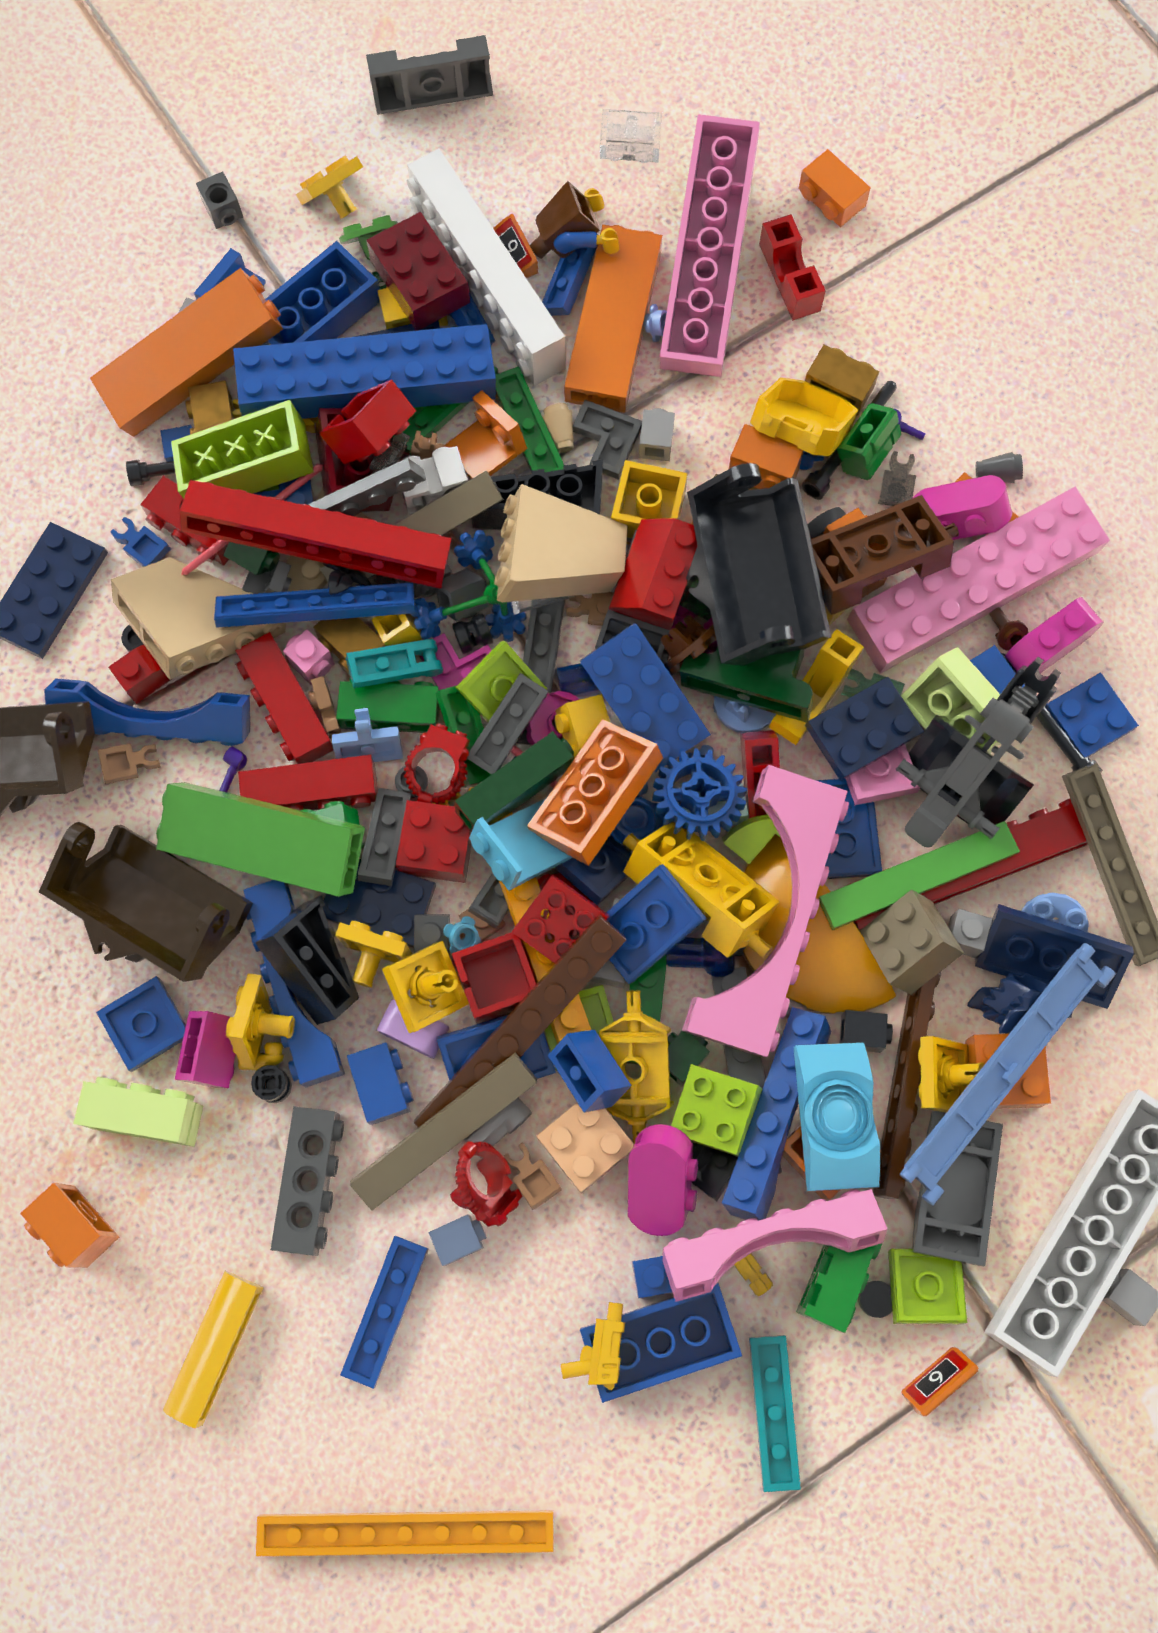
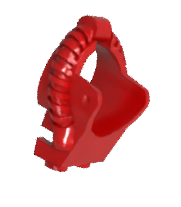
[404,723,470,804]
[450,1141,522,1227]

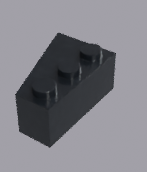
[255,895,359,1025]

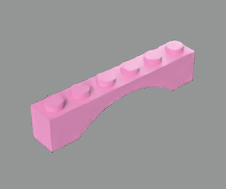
[662,1189,887,1302]

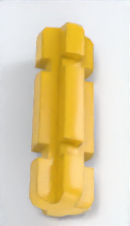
[734,1253,773,1296]

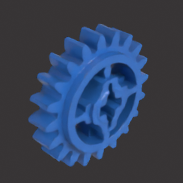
[652,748,747,841]

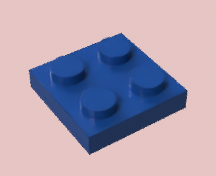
[1045,672,1139,758]
[96,976,186,1072]

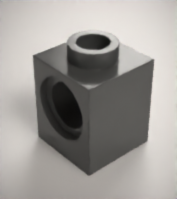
[196,171,244,229]

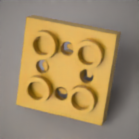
[295,155,363,219]
[335,921,413,988]
[382,941,469,1033]
[226,973,295,1069]
[918,1036,985,1113]

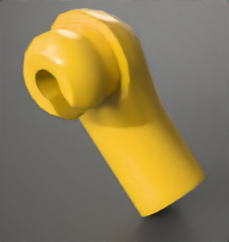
[238,1041,285,1070]

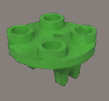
[339,215,398,260]

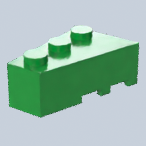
[796,1243,882,1333]

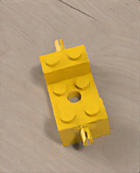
[623,822,780,959]

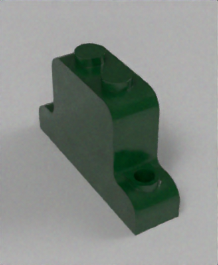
[679,646,813,723]

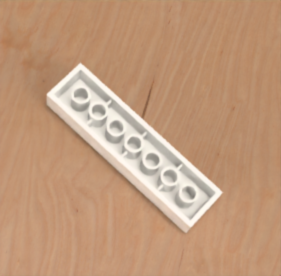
[406,148,566,386]
[984,1089,1158,1378]

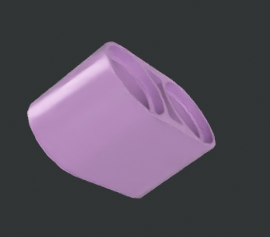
[376,999,450,1059]

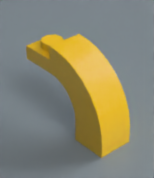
[769,629,864,745]

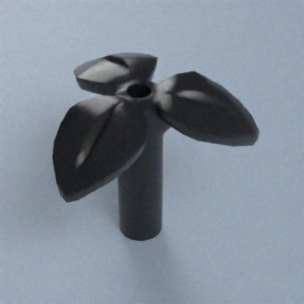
[323,563,372,595]

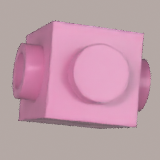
[283,629,335,686]

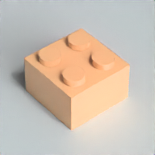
[536,1102,634,1194]

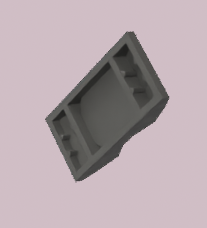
[912,1110,1003,1267]

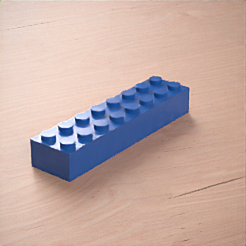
[233,324,496,419]

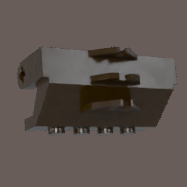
[0,701,95,817]
[39,822,253,982]

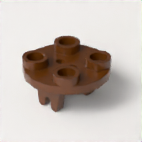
[660,615,716,675]

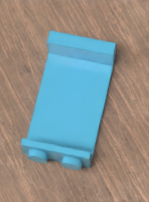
[469,798,573,890]

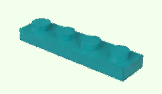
[749,1335,801,1492]

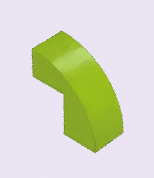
[722,815,780,864]

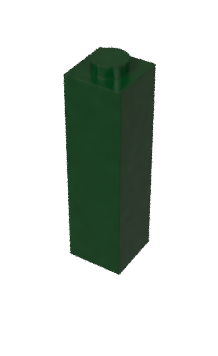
[455,731,574,832]

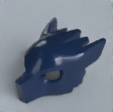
[967,973,1073,1034]

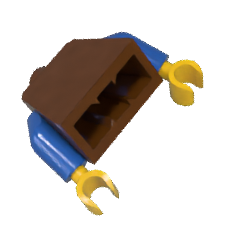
[530,181,620,259]

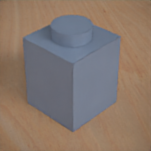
[428,1214,487,1266]

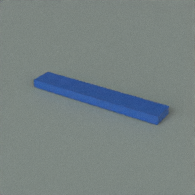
[214,583,415,628]

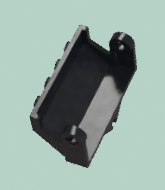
[686,463,832,666]

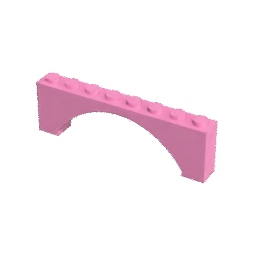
[682,765,849,1057]

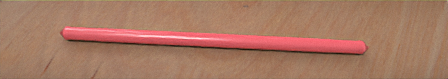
[181,464,323,575]

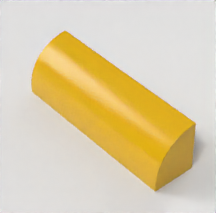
[163,1270,264,1429]

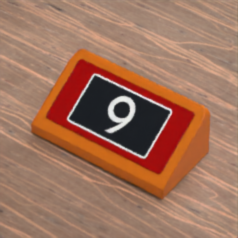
[493,214,538,278]
[901,1347,979,1416]

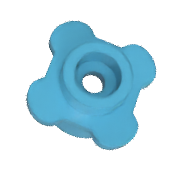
[443,916,481,953]

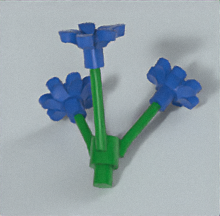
[411,530,527,642]

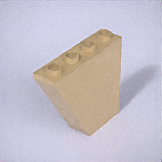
[494,484,628,602]
[111,557,286,680]

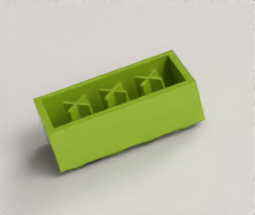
[171,400,314,499]

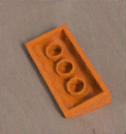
[527,719,663,866]

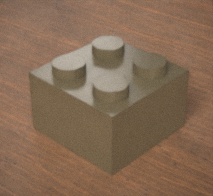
[860,889,964,995]

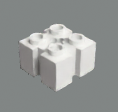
[402,446,468,516]

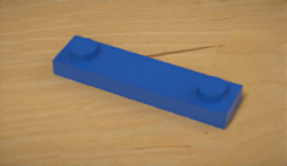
[340,1236,429,1389]

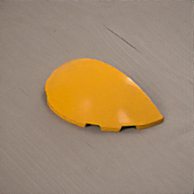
[743,834,896,1014]

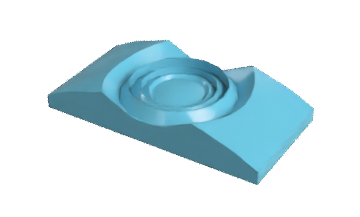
[794,1043,880,1191]

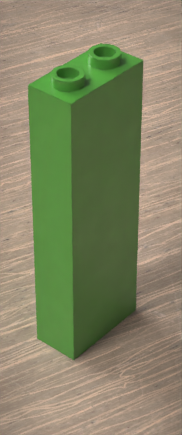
[156,782,365,897]

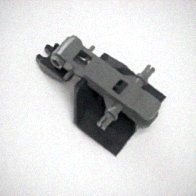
[896,657,1061,848]

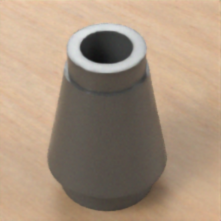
[975,451,1023,483]

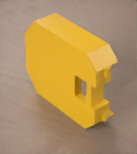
[750,377,858,456]

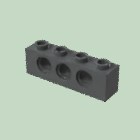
[270,1106,344,1256]

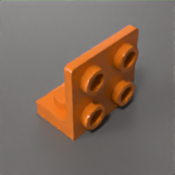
[444,390,528,479]

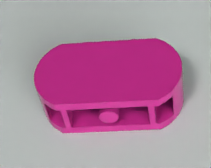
[913,475,1012,540]
[1005,597,1104,674]
[628,1124,698,1236]

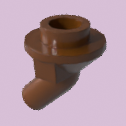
[989,607,1029,651]

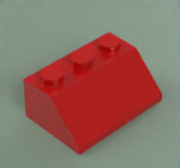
[609,518,698,630]

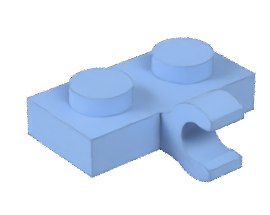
[332,708,403,762]

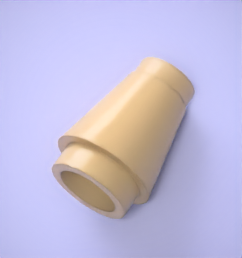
[542,403,574,453]

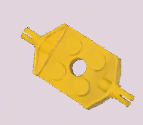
[599,990,674,1144]

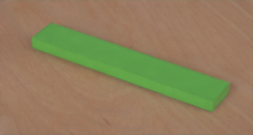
[818,821,1020,930]

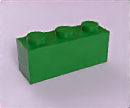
[336,679,440,733]

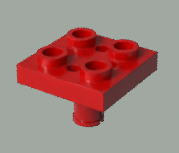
[512,875,609,963]

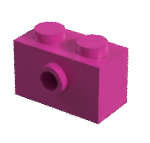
[175,1011,236,1088]

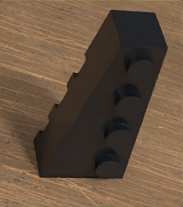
[472,459,603,530]

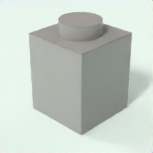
[639,408,675,462]
[948,909,992,958]
[1102,1269,1158,1326]

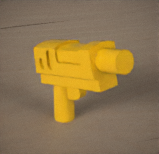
[560,1302,625,1390]

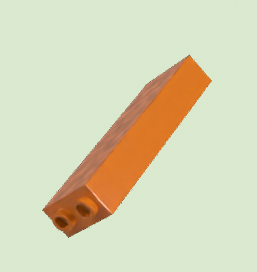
[564,224,663,413]
[90,268,283,437]

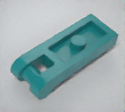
[346,639,443,688]

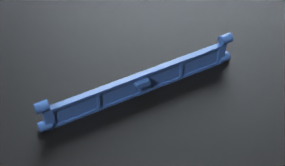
[899,943,1116,1206]

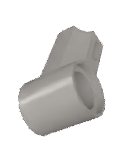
[464,1097,532,1158]

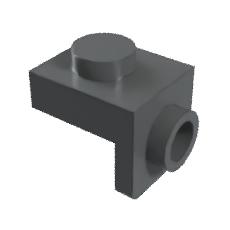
[242,560,292,594]

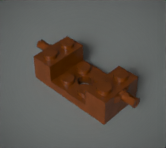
[811,495,959,615]

